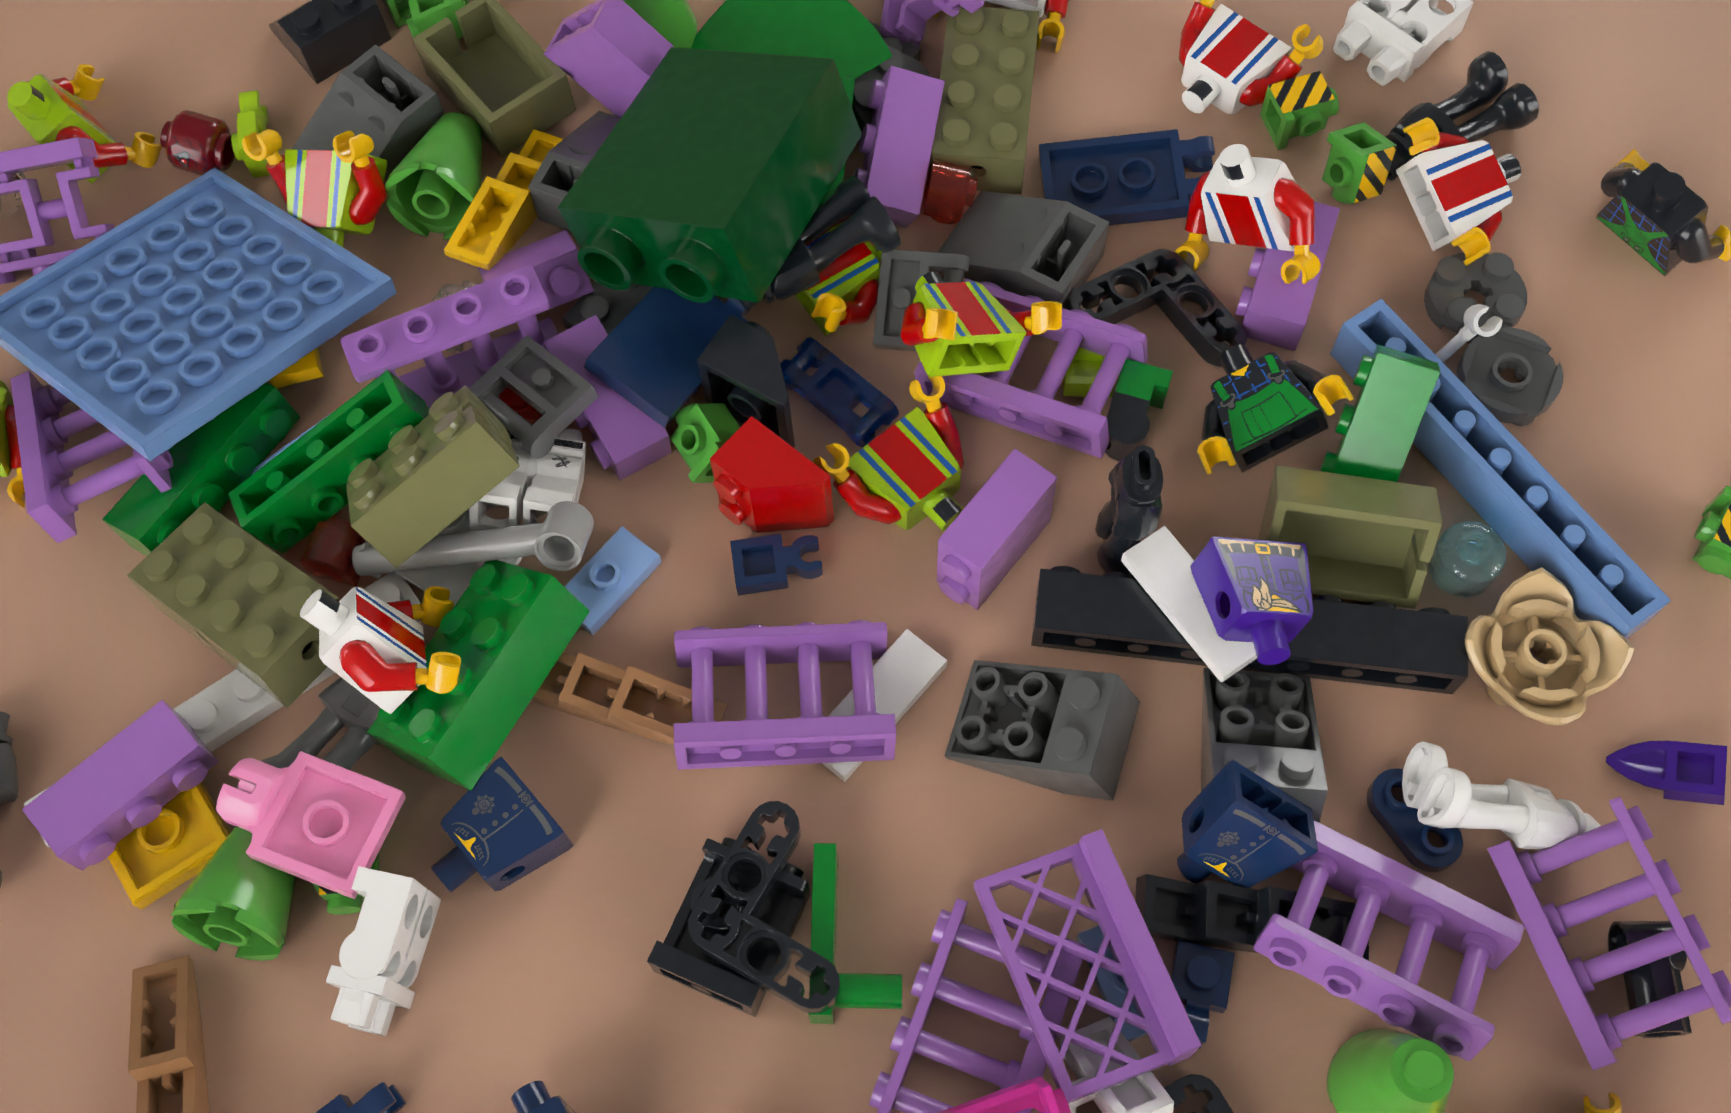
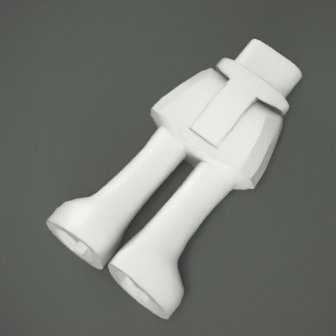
[1402,741,1601,850]

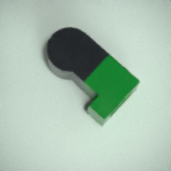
[1105,359,1173,461]

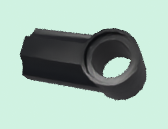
[1608,921,1692,1038]

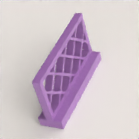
[973,829,1202,1104]

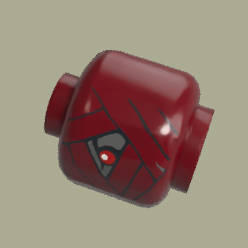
[160,110,235,175]

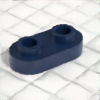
[1366,768,1463,872]

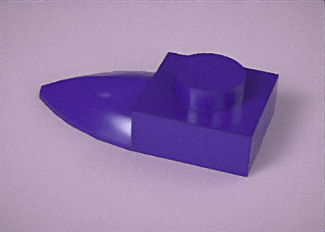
[1606,740,1727,805]

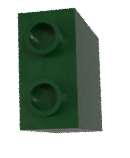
[557,47,862,303]

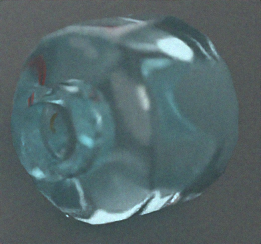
[1428,521,1506,598]

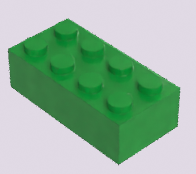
[367,560,590,791]

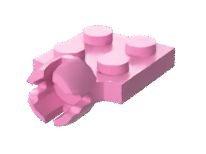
[216,751,406,900]

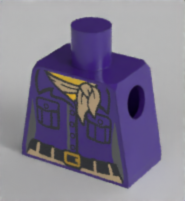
[1190,536,1313,665]

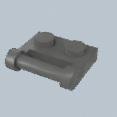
[873,250,970,351]
[470,335,599,459]

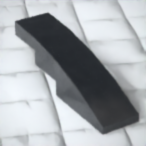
[1135,874,1369,961]

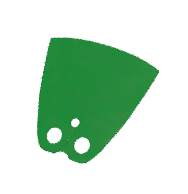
[690,0,893,79]

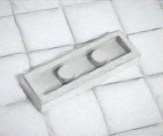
[1121,526,1257,683]
[822,629,947,782]

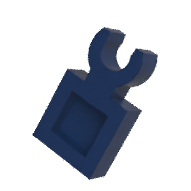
[730,534,823,596]

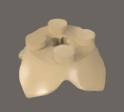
[1465,567,1635,726]

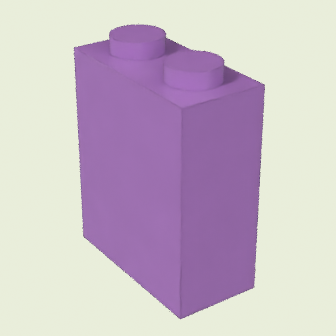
[544,0,674,118]
[937,448,1058,610]

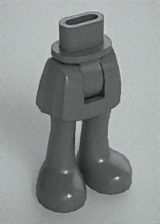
[261,677,382,770]

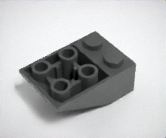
[292,44,444,183]
[528,111,621,231]
[938,191,1109,309]
[945,660,1140,801]
[1201,668,1328,822]

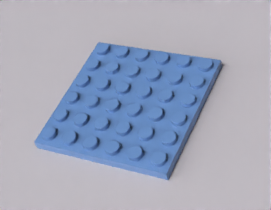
[0,168,397,461]

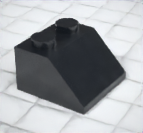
[269,0,391,84]
[697,315,795,448]

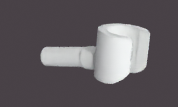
[1435,304,1502,363]

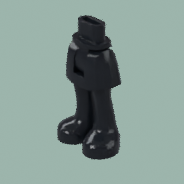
[1385,51,1539,181]
[737,176,901,310]
[1095,445,1163,579]

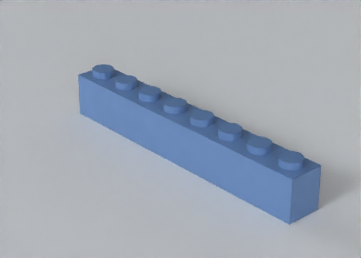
[1330,299,1671,639]

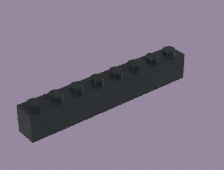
[1031,566,1468,694]

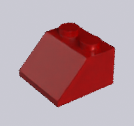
[710,416,834,533]

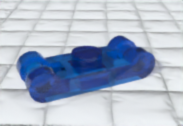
[780,337,899,448]

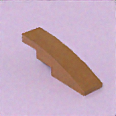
[532,652,728,746]
[128,955,209,1113]

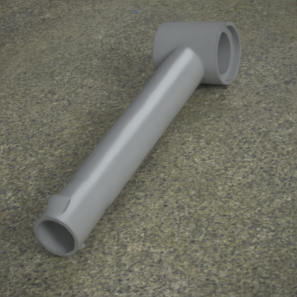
[352,501,594,578]

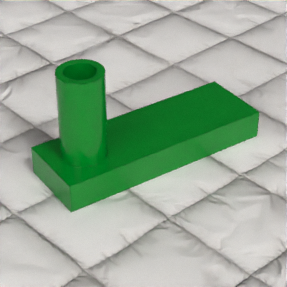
[808,843,902,1024]

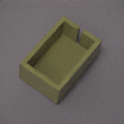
[413,0,576,158]
[346,385,520,568]
[1258,465,1443,609]

